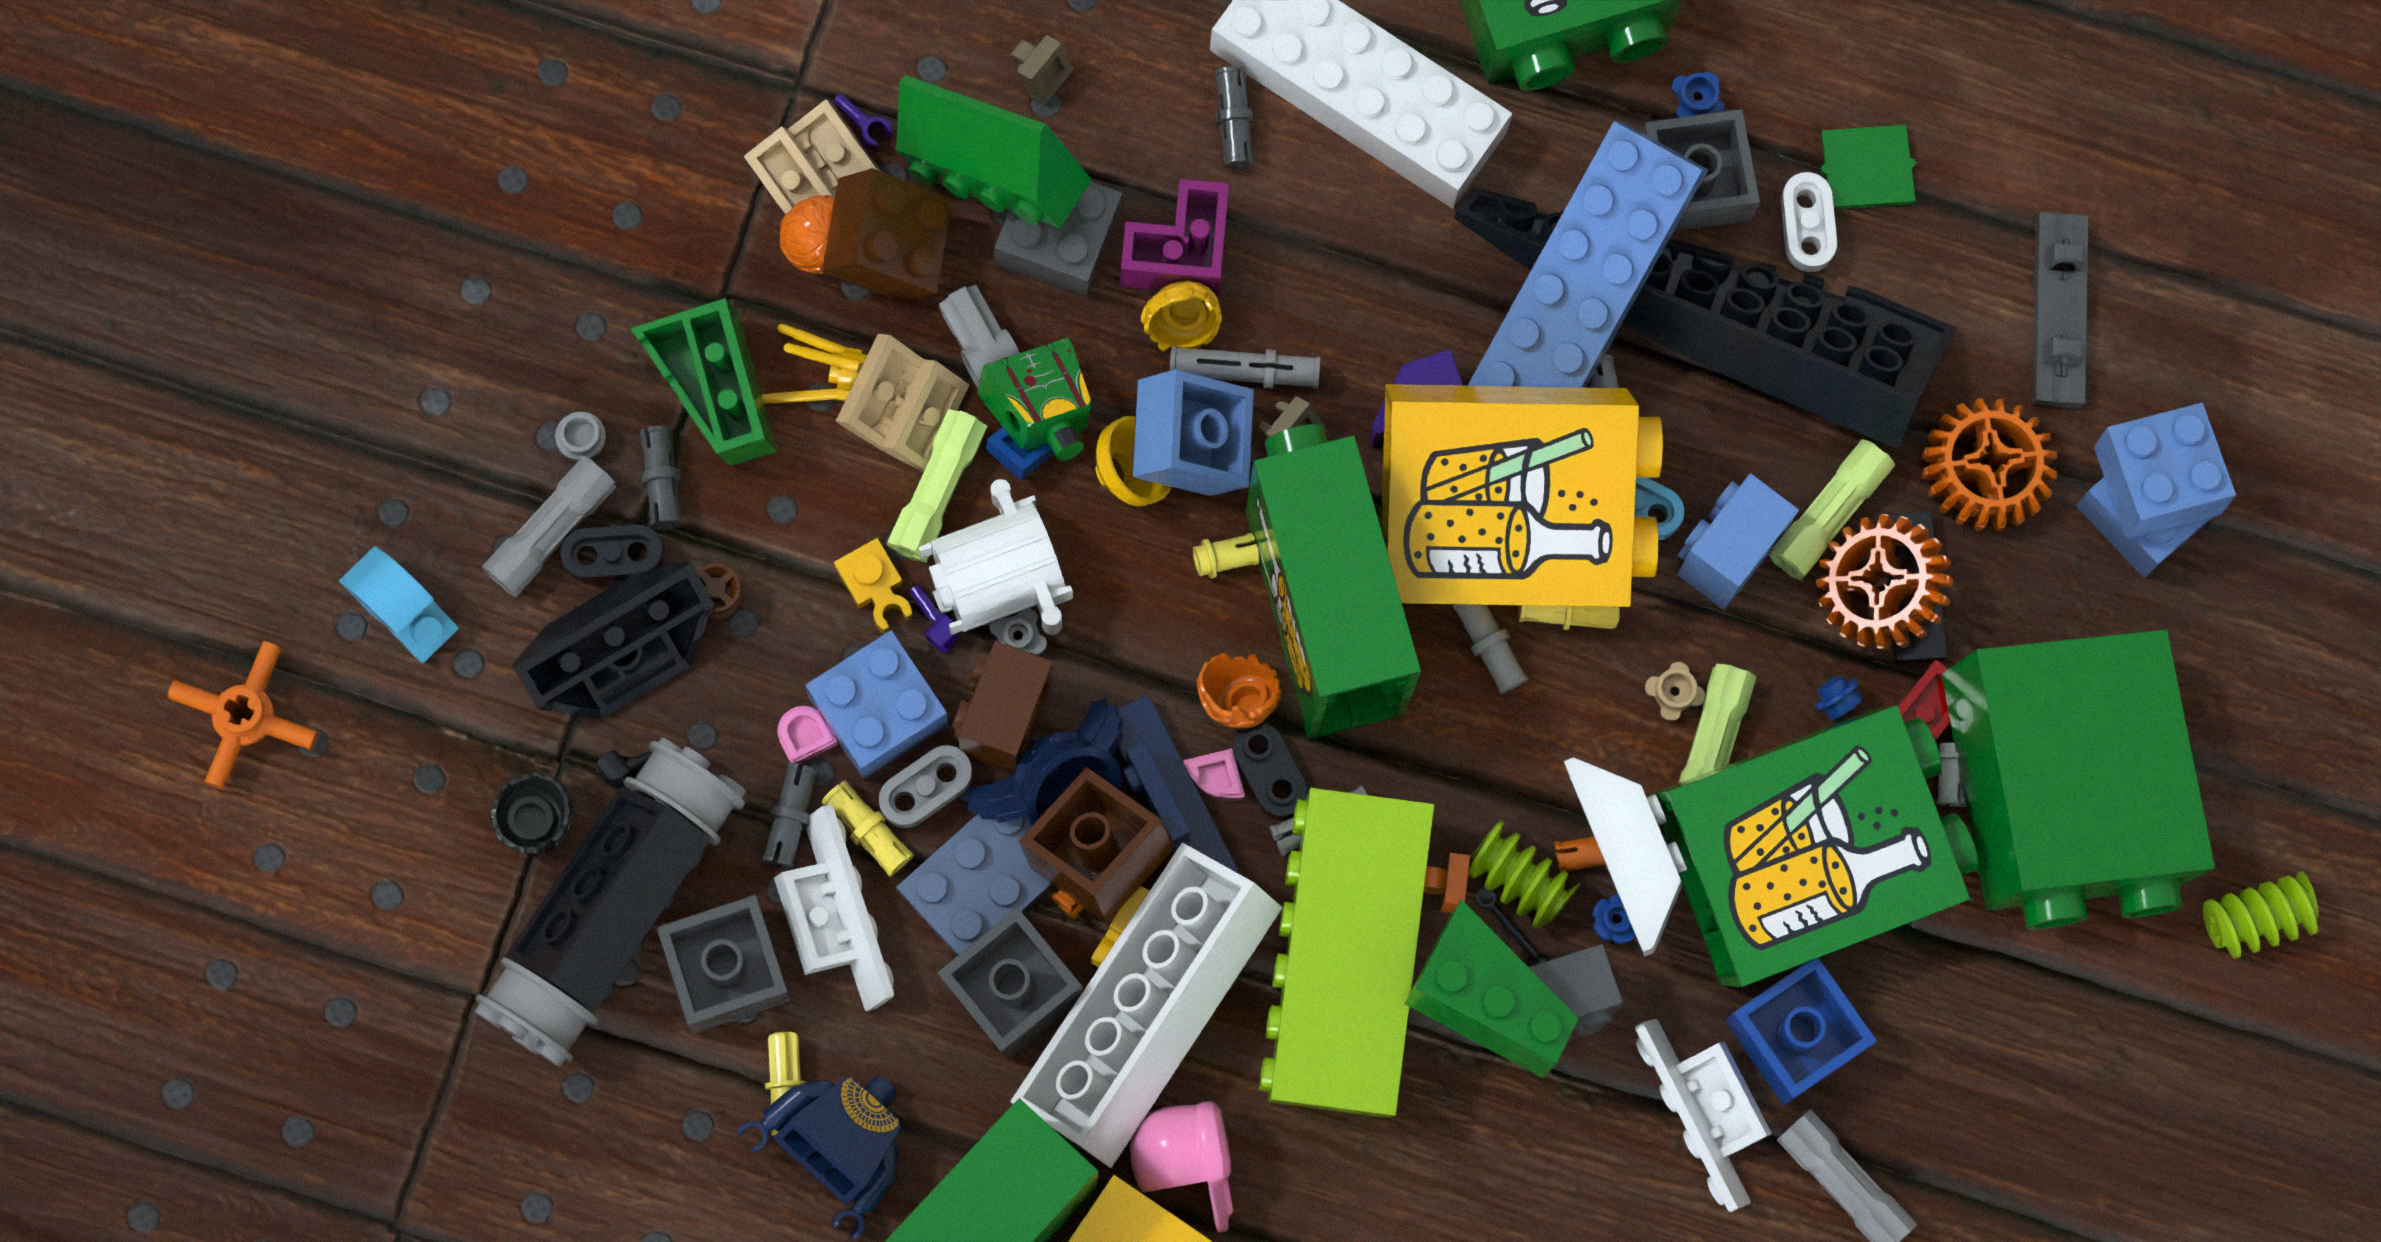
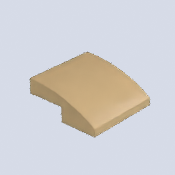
[744,99,882,214]
[836,334,970,472]

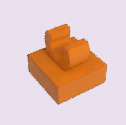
[1423,853,1470,913]

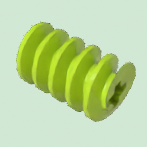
[1468,820,1581,930]
[2202,871,2319,959]

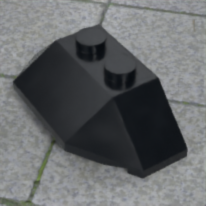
[512,561,715,719]

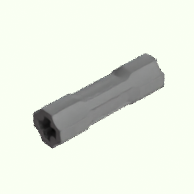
[482,455,617,598]
[1777,1109,1918,1242]

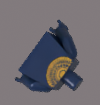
[737,1076,901,1240]

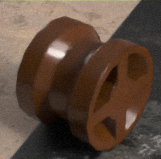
[696,563,743,621]

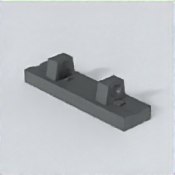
[2032,212,2088,409]

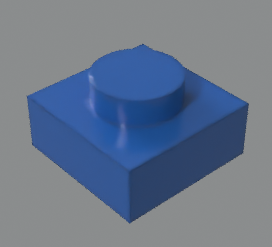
[986,427,1054,481]

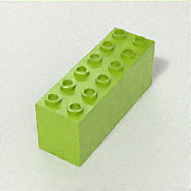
[1259,788,1434,1118]

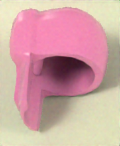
[1129,1101,1233,1233]

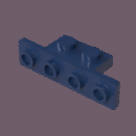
[1118,696,1238,873]

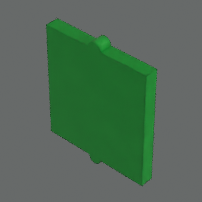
[1820,125,1916,210]

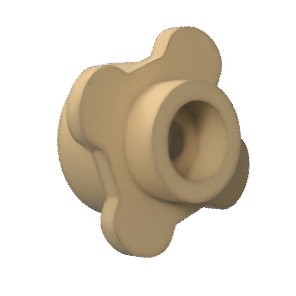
[1645,662,1705,721]

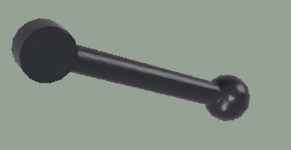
[1475,887,1551,966]

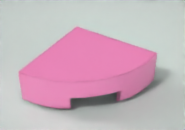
[1183,748,1245,802]

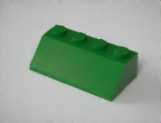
[896,75,1092,228]

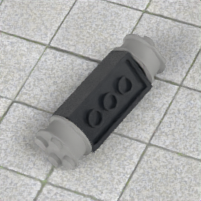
[474,737,746,1067]

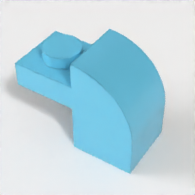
[339,546,459,664]

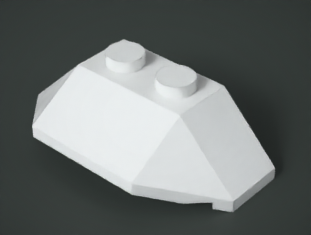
[1564,757,1687,957]

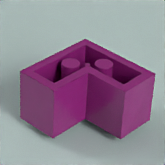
[1120,179,1229,296]

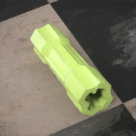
[887,409,988,563]
[1768,439,1895,581]
[1678,664,1757,783]

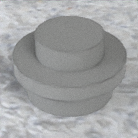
[555,412,606,462]

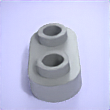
[879,745,972,828]

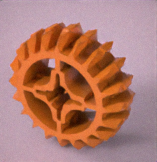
[1922,398,2058,532]
[1816,514,1954,651]

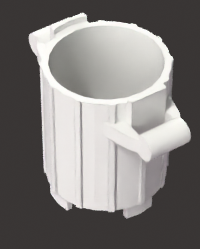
[919,479,1073,635]

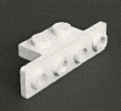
[774,804,894,1011]
[1635,1019,1772,1212]

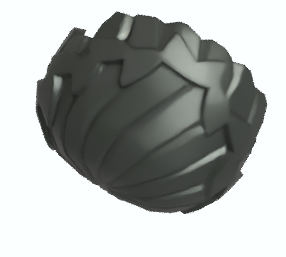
[490,772,574,854]

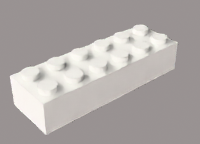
[1210,0,1512,209]
[1010,843,1283,1168]

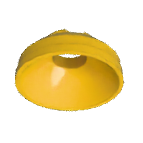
[1095,416,1171,507]

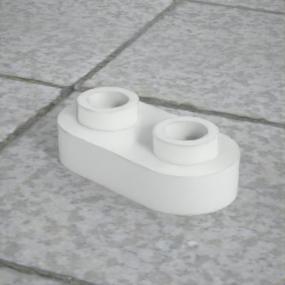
[1780,172,1837,272]

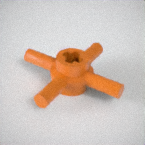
[168,641,319,790]

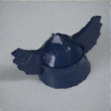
[961,697,1124,826]

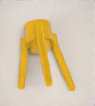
[762,324,868,404]

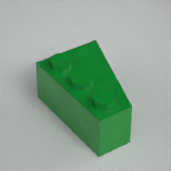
[630,298,777,466]
[1404,899,1579,1078]

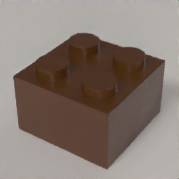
[822,168,953,302]
[953,641,1053,775]
[1018,767,1174,924]

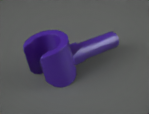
[834,94,892,150]
[910,585,959,654]

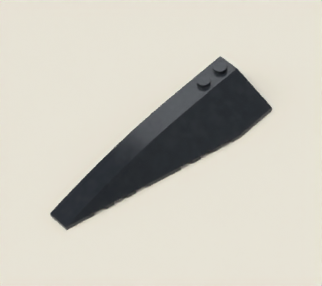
[1454,187,1957,449]

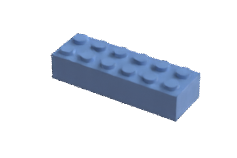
[1468,121,1708,388]

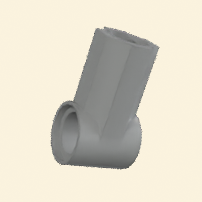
[939,285,1020,388]

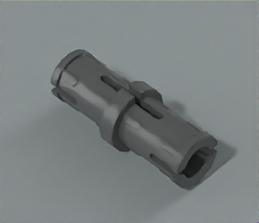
[1214,66,1255,169]
[640,425,683,531]
[761,763,819,870]

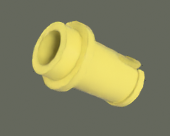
[1193,533,1259,579]

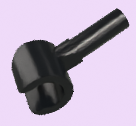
[596,750,652,787]

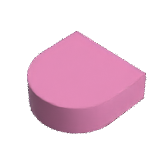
[778,706,838,764]

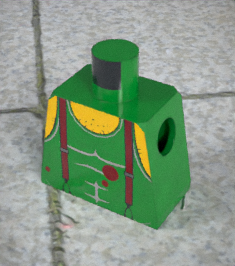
[977,337,1091,461]

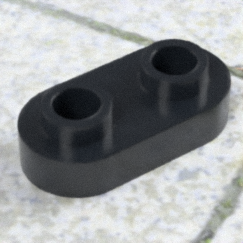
[561,525,664,582]
[1232,722,1307,820]

